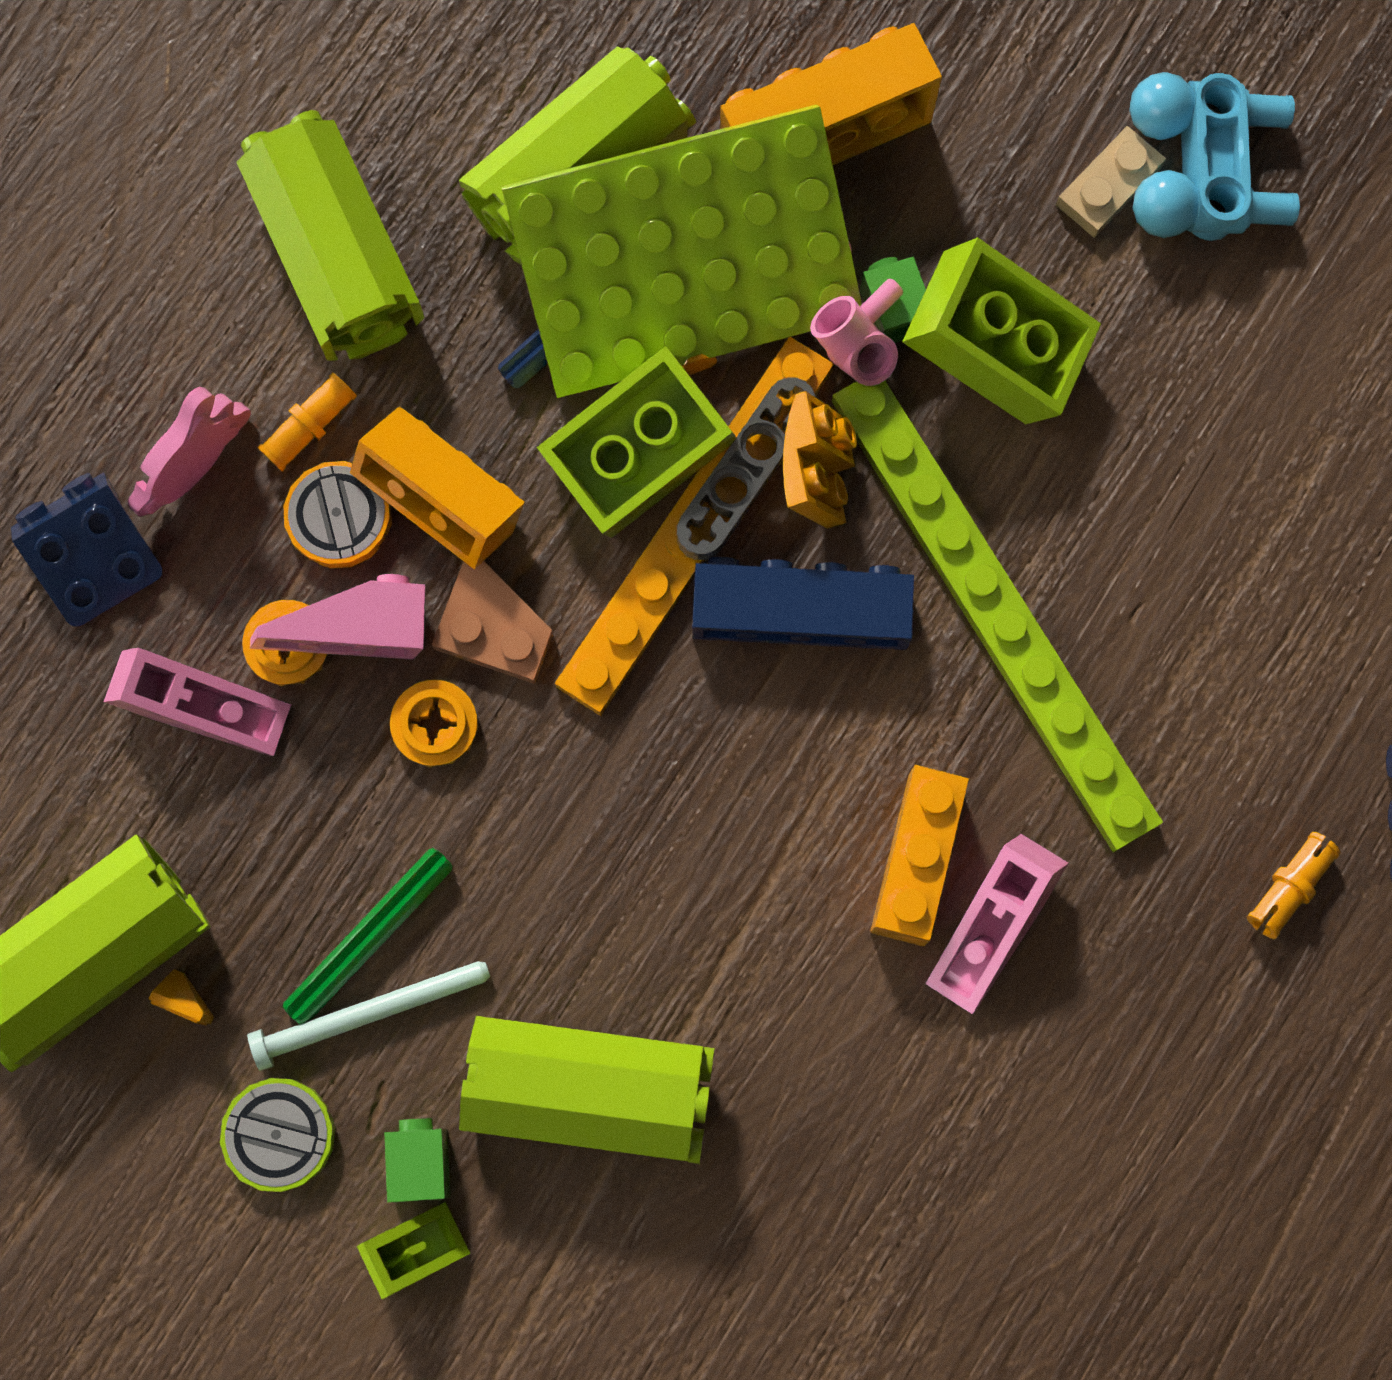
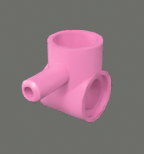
[810,279,903,386]

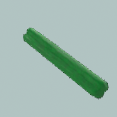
[283,848,453,1024]

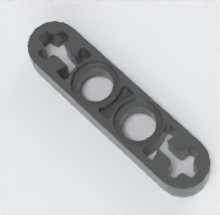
[677,377,815,560]

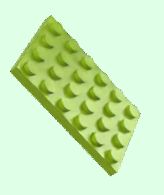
[501,104,862,398]

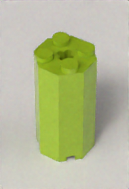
[459,47,696,265]
[236,110,425,361]
[0,834,211,1073]
[459,1016,715,1164]

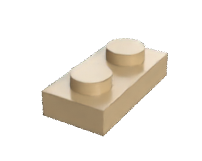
[1056,126,1166,238]

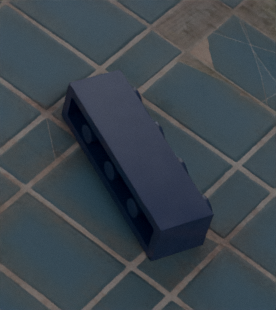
[692,557,914,650]

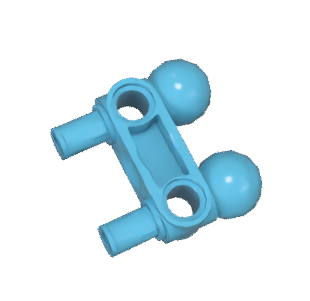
[1129,72,1300,241]

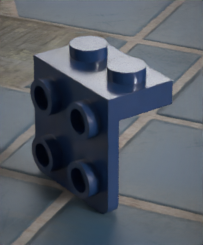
[11,472,162,627]

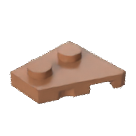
[432,561,553,684]

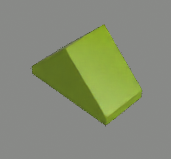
[357,1202,470,1299]

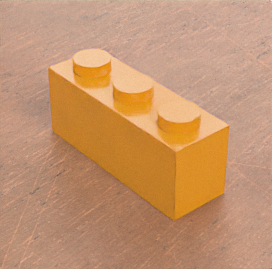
[350,406,525,570]
[870,765,969,946]

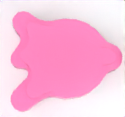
[128,387,251,517]

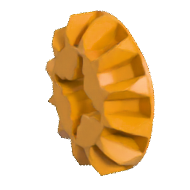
[242,600,327,687]
[390,680,478,768]

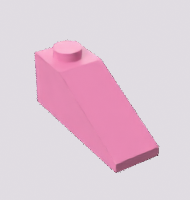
[250,574,425,659]
[104,648,291,756]
[926,834,1068,1014]

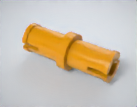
[257,372,357,471]
[1247,832,1341,939]

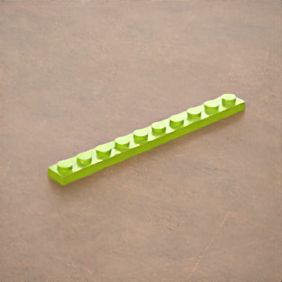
[831,380,1163,853]

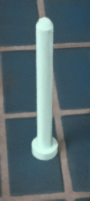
[247,961,490,1071]

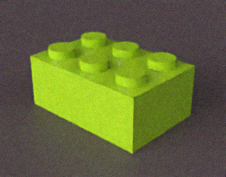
[902,237,1101,425]
[537,346,736,538]

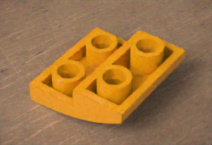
[783,391,857,529]

